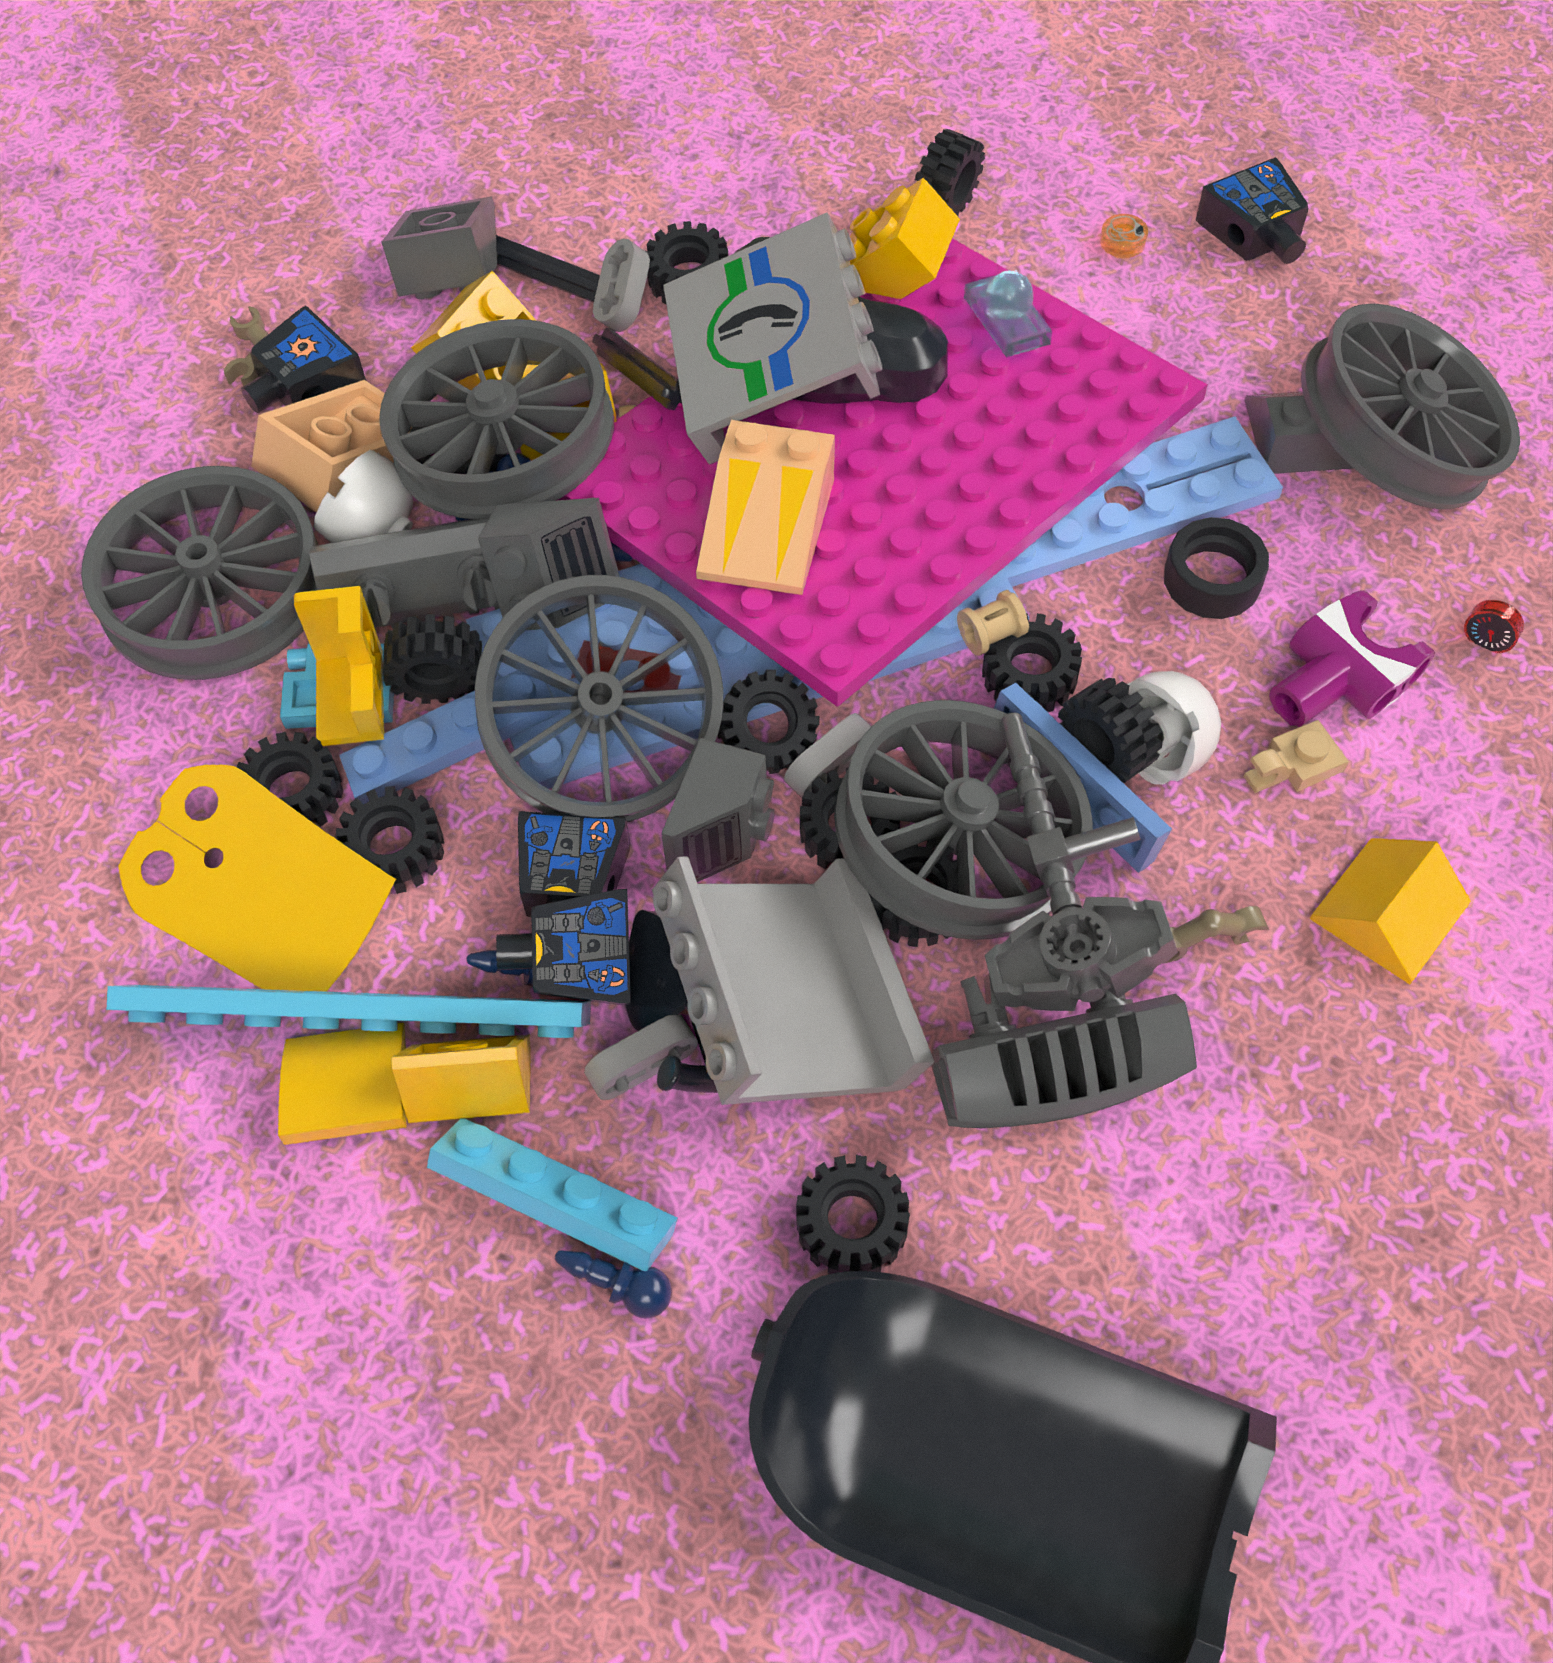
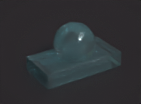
[964,270,1052,357]

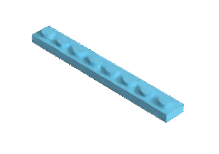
[106,985,591,1038]

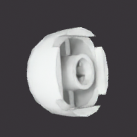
[313,450,413,543]
[1128,671,1221,785]

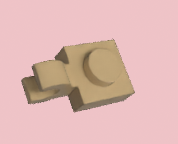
[1243,720,1349,793]

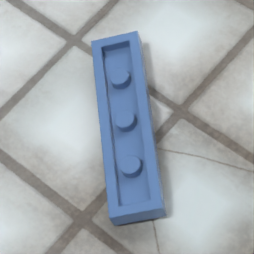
[339,662,560,805]
[994,683,1172,873]

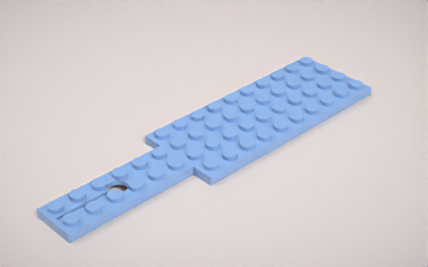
[466,416,1283,789]

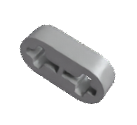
[593,239,650,332]
[784,713,871,798]
[584,1014,698,1100]

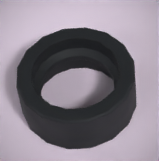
[1164,517,1269,619]

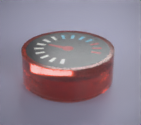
[1464,600,1524,653]

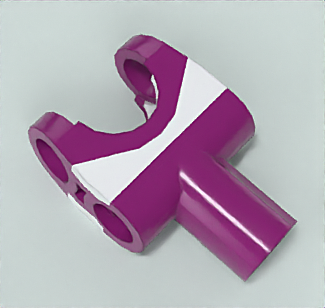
[1269,590,1436,727]

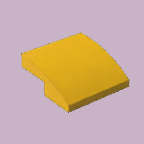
[278,1022,407,1145]

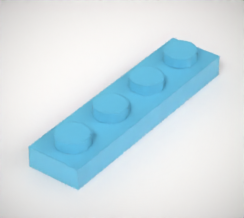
[427,1118,678,1271]

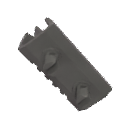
[309,518,500,630]
[931,974,1197,1129]

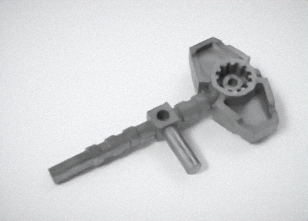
[984,713,1178,1011]

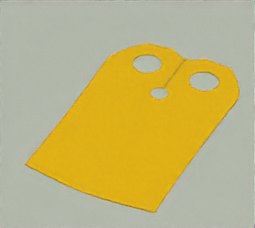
[118,765,396,991]

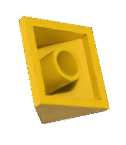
[1310,838,1471,985]
[391,1034,531,1123]

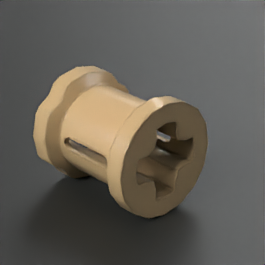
[957,590,1029,656]

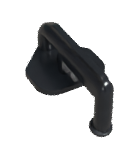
[625,910,718,1093]

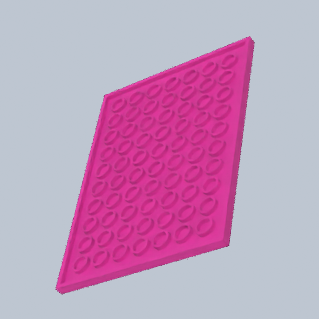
[556,238,1208,707]

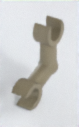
[224,306,268,386]
[1166,906,1269,963]

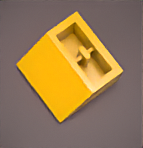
[850,178,960,299]
[411,271,538,390]

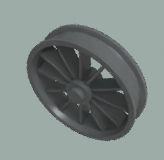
[1301,304,1520,510]
[379,319,614,519]
[81,466,319,680]
[475,575,724,822]
[834,700,1093,940]

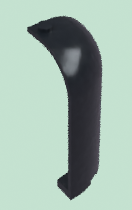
[748,1271,1277,1663]

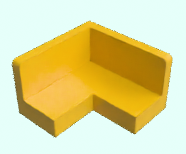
[294,586,384,746]

